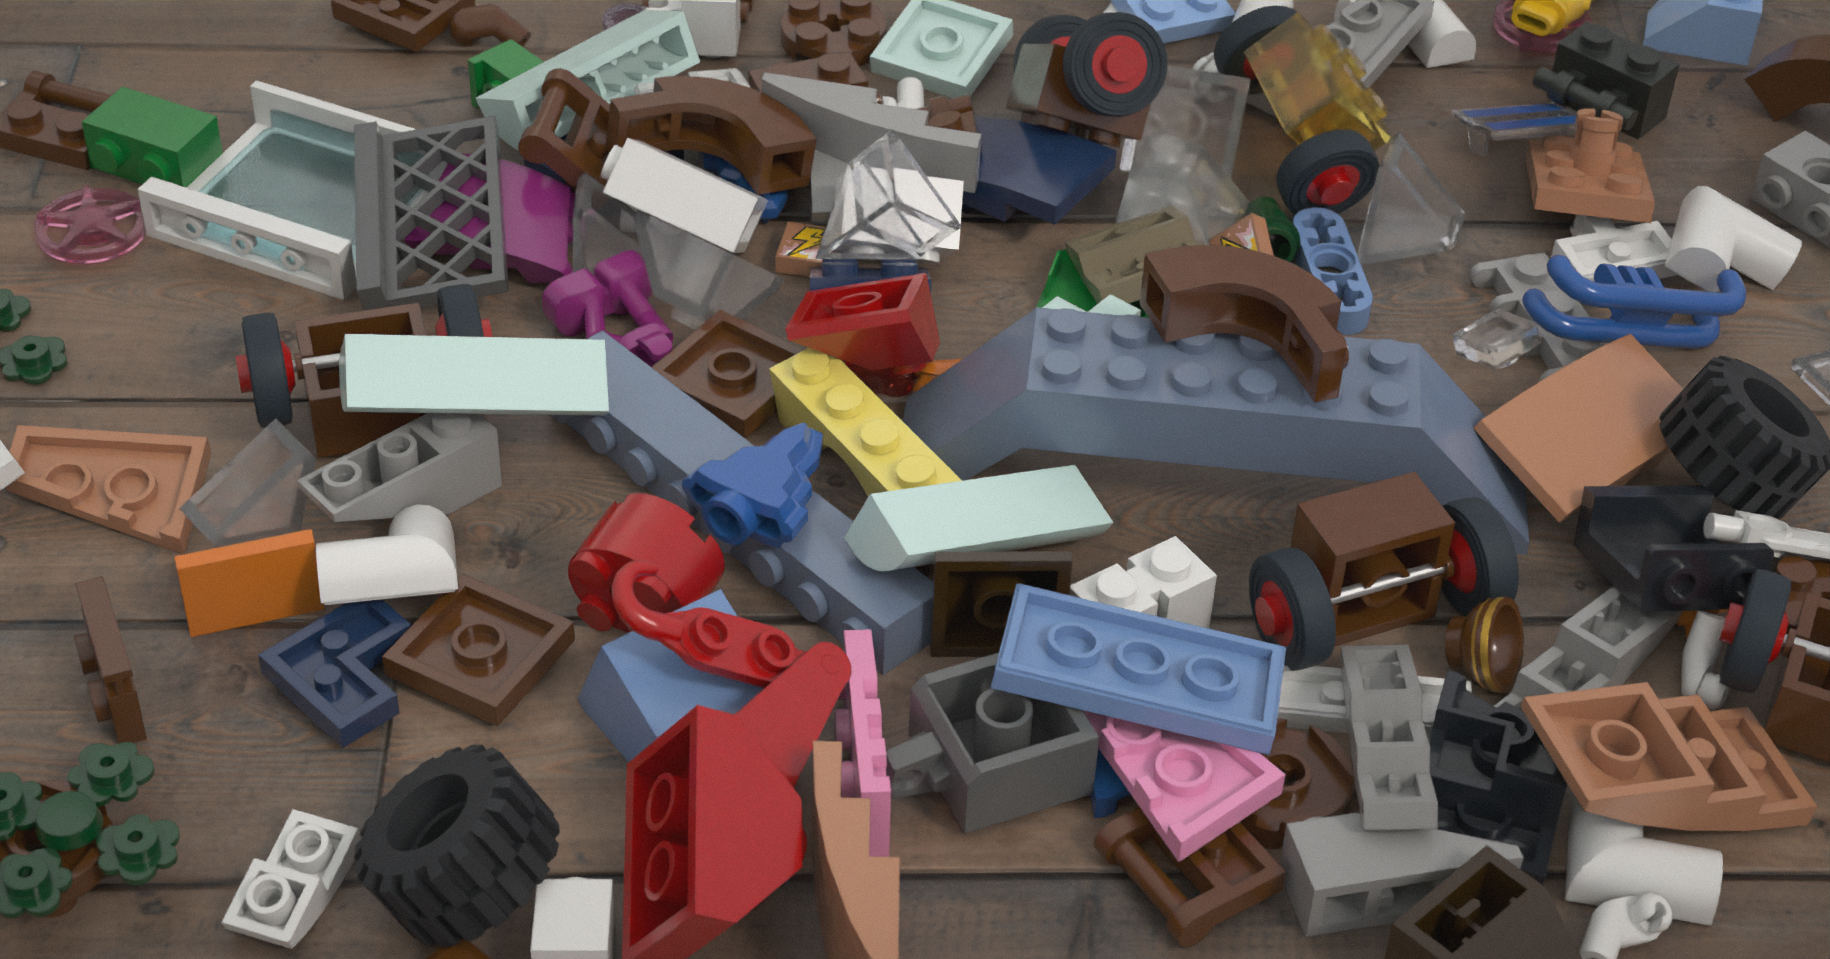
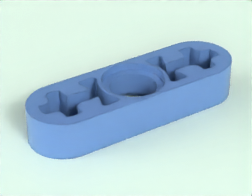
[1293,208,1373,335]

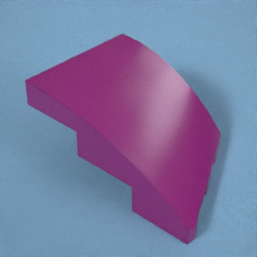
[404,154,576,283]

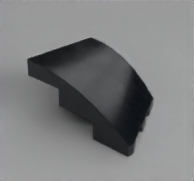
[1429,670,1567,885]

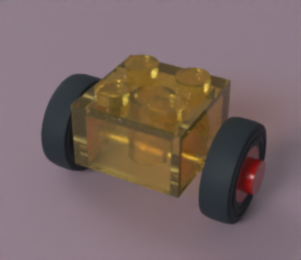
[1214,5,1393,215]

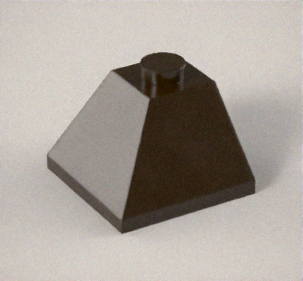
[930,551,1073,657]

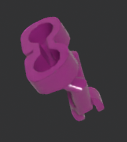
[542,250,674,367]

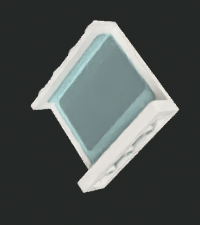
[138,80,448,300]

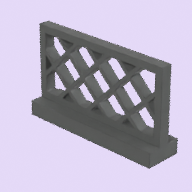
[354,116,509,311]

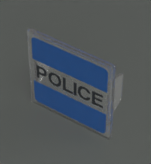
[1453,102,1577,157]

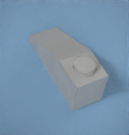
[1279,813,1523,937]

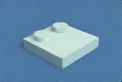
[870,0,1013,98]

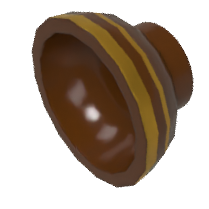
[1445,597,1524,693]

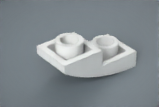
[222,809,362,949]

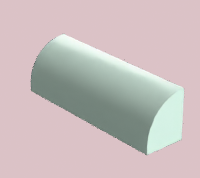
[476,10,700,150]
[339,334,609,416]
[844,465,1114,571]

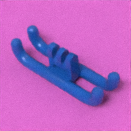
[1522,254,1746,349]

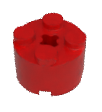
[568,493,725,633]

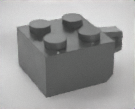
[886,653,1099,834]

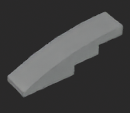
[762,72,981,193]
[1494,586,1683,711]
[1340,645,1438,830]

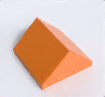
[174,529,325,637]

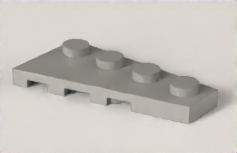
[1230,0,1435,136]

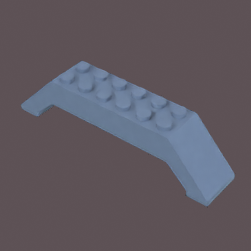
[903,307,1529,555]

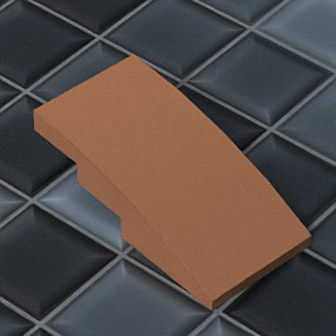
[1473,333,1683,523]
[1520,682,1817,831]
[812,741,900,959]

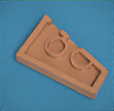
[6,425,212,554]

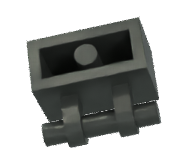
[1533,21,1680,140]

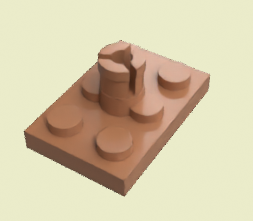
[1525,108,1655,223]

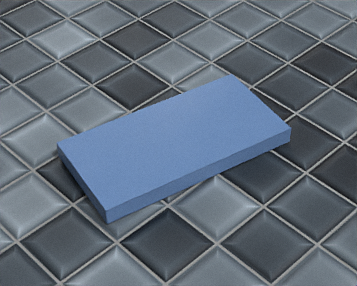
[991,584,1286,755]

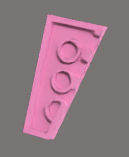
[834,629,891,857]
[1083,710,1285,862]

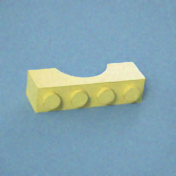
[769,348,962,497]

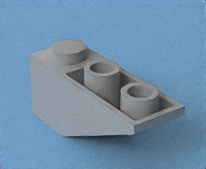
[297,413,502,522]

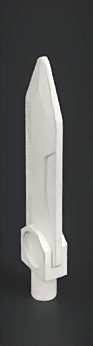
[1703,510,1830,559]

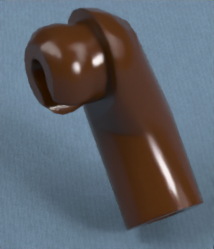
[451,4,531,47]

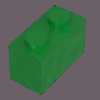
[82,86,223,188]

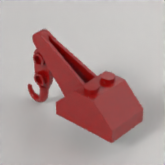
[611,560,852,959]

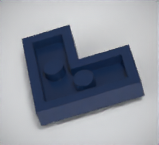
[258,599,411,748]

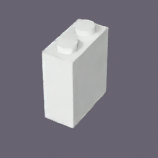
[601,138,768,253]

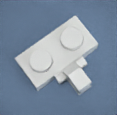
[1551,214,1677,282]

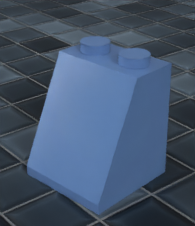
[577,589,763,762]

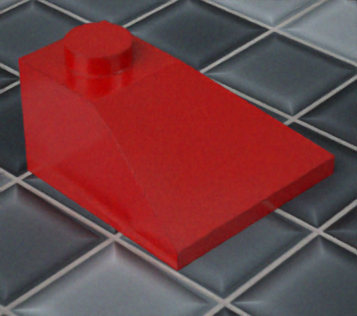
[785,273,940,375]

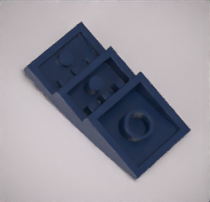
[961,116,1117,225]

